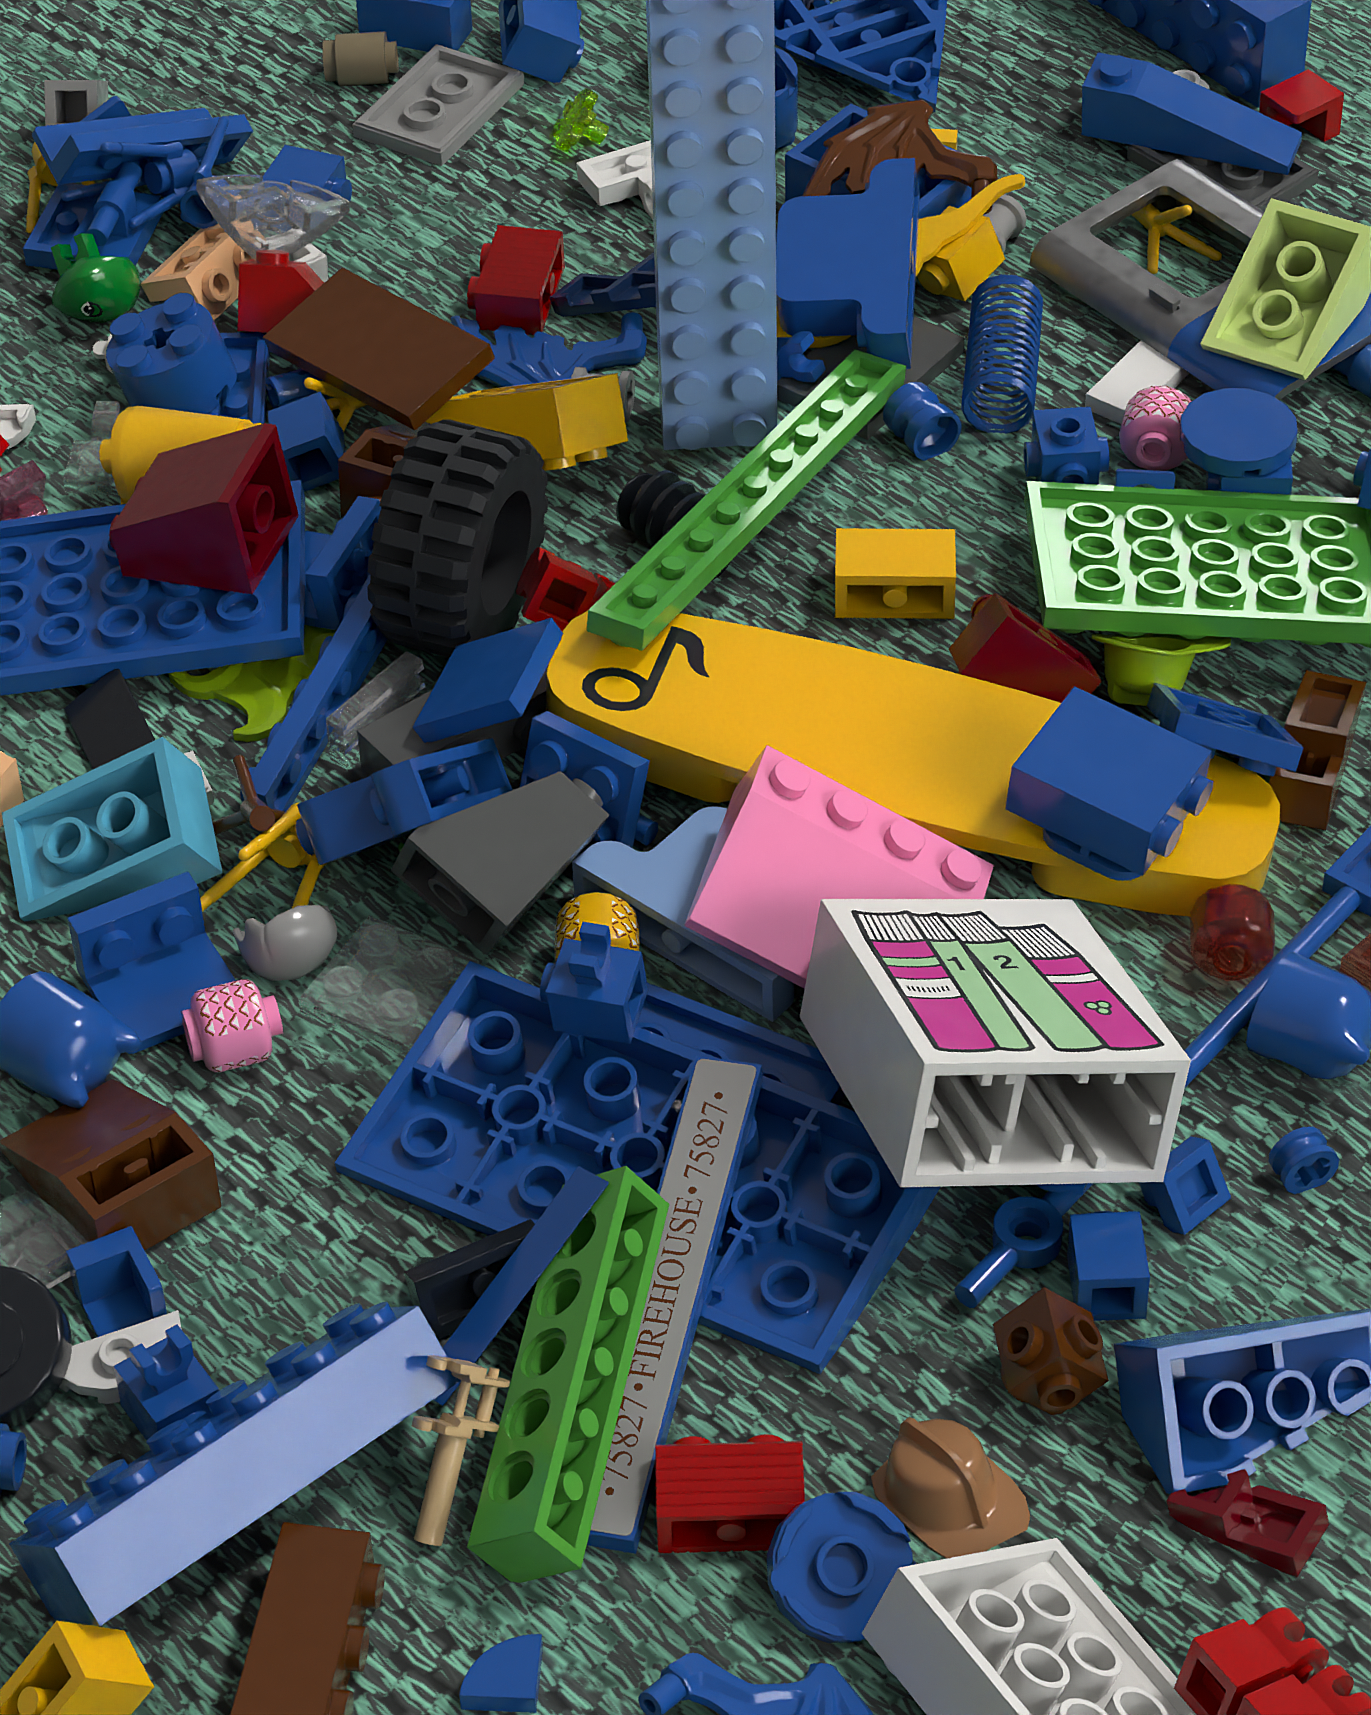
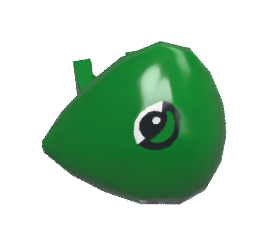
[51,233,141,323]

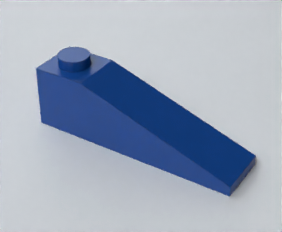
[1081,52,1302,175]
[1114,1308,1371,1494]

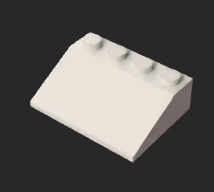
[861,1538,1196,1715]

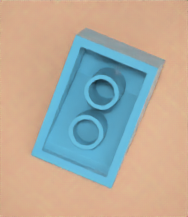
[2,737,223,922]

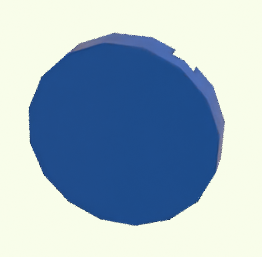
[1180,388,1298,478]
[767,1492,916,1643]

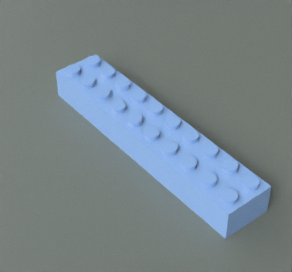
[646,0,777,450]

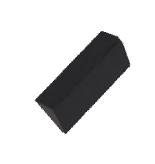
[64,668,155,770]

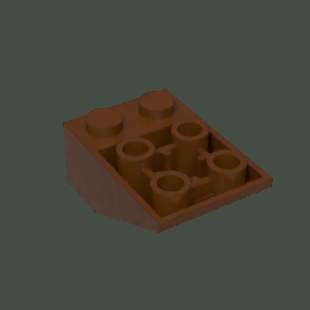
[0,1079,222,1251]

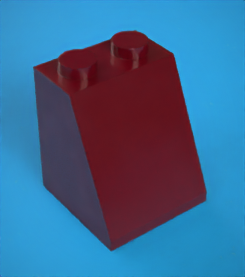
[109,423,299,595]

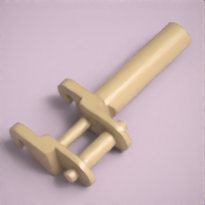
[411,1355,510,1546]

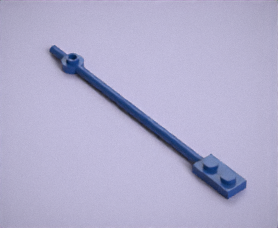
[954,826,1371,1308]

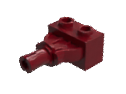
[949,593,1102,703]

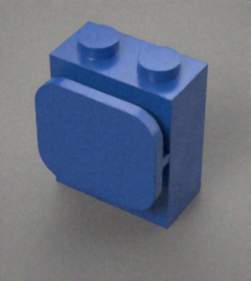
[1005,686,1213,881]

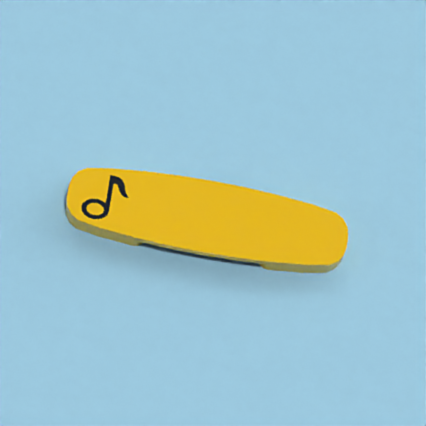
[546,611,1280,918]

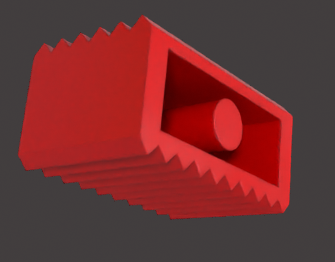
[467,225,565,335]
[655,1434,805,1553]

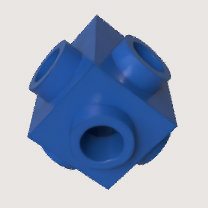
[1023,407,1109,485]

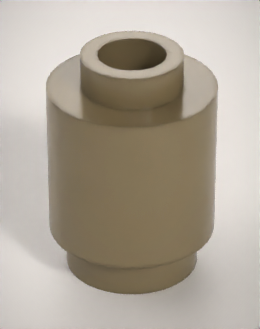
[323,31,399,86]

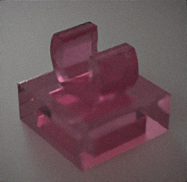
[0,460,48,521]

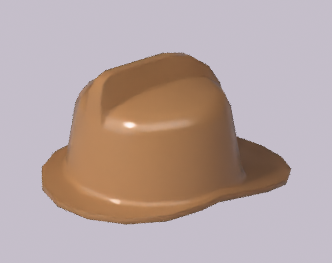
[871,1417,1030,1559]

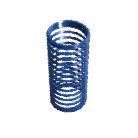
[961,274,1043,434]

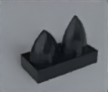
[404,1219,537,1339]

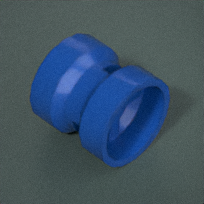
[883,382,961,461]

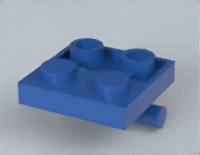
[23,162,163,270]
[520,711,658,853]

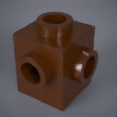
[992,1287,1109,1415]

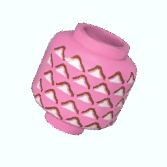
[1119,386,1192,471]
[181,979,283,1072]

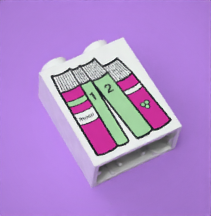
[800,899,1191,1187]

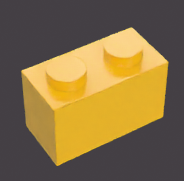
[835,528,956,619]

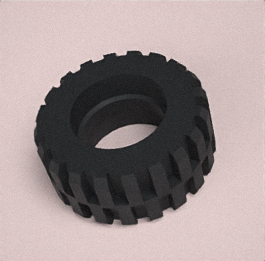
[367,419,548,658]

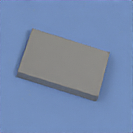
[352,44,524,166]

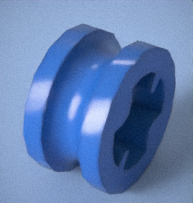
[1268,1127,1339,1194]

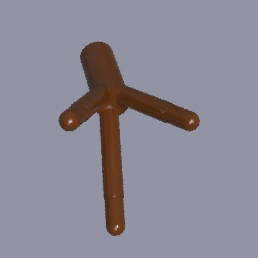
[212,755,285,836]

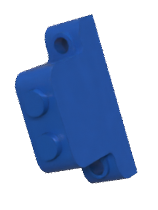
[776,158,920,369]
[296,738,512,865]

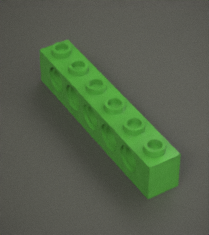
[467,1166,669,1583]

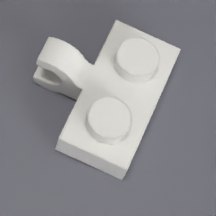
[576,140,653,220]

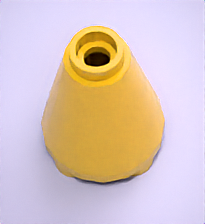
[99,406,262,504]

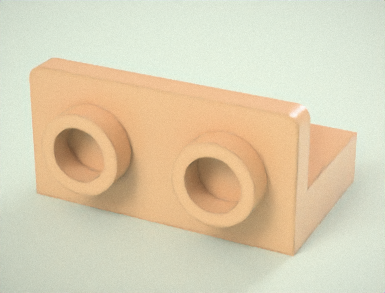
[140,219,262,320]

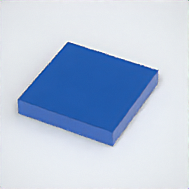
[412,618,563,743]

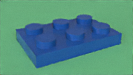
[1147,683,1304,776]

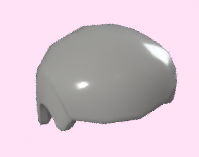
[232,905,337,981]

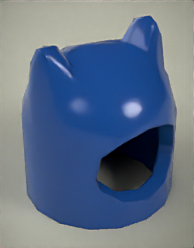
[1246,952,1371,1080]
[0,971,142,1109]

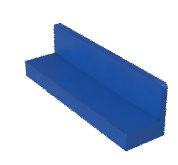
[32,108,253,185]

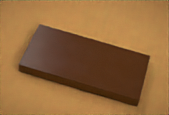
[263,267,495,431]

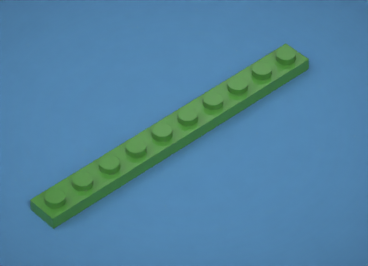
[587,349,906,651]

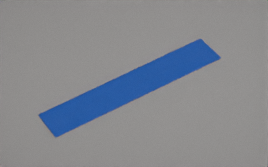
[433,1166,609,1406]

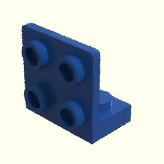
[304,496,381,630]
[67,871,236,1054]

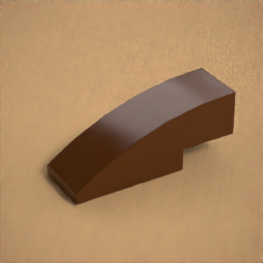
[1269,670,1367,830]

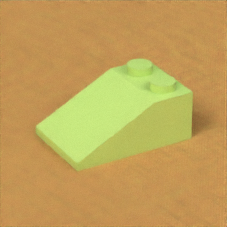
[1200,198,1371,380]

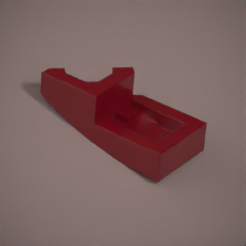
[1166,1469,1329,1577]

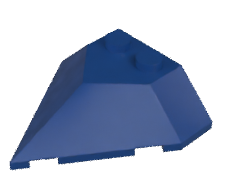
[774,0,947,112]

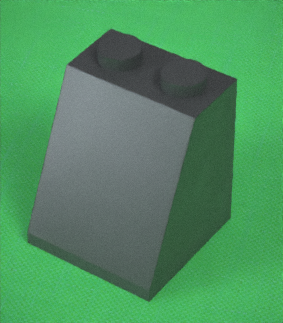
[391,771,609,955]

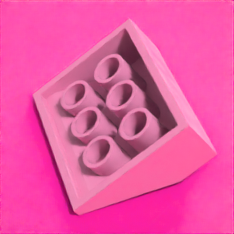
[684,745,994,989]

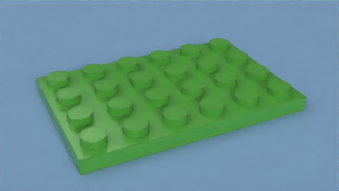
[1024,481,1371,648]

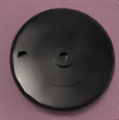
[0,1266,72,1429]

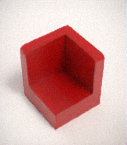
[1259,69,1344,142]

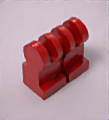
[516,547,615,631]
[1174,1607,1371,1715]

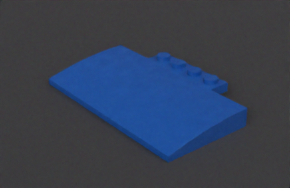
[335,961,940,1374]

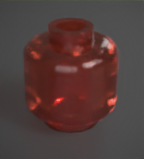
[1190,884,1275,981]

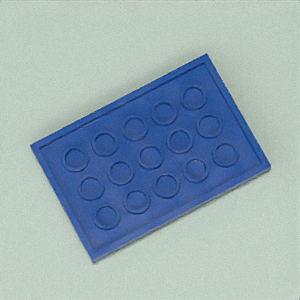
[0,480,305,696]

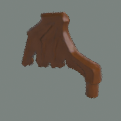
[802,99,998,214]

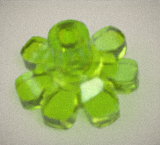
[552,88,609,152]

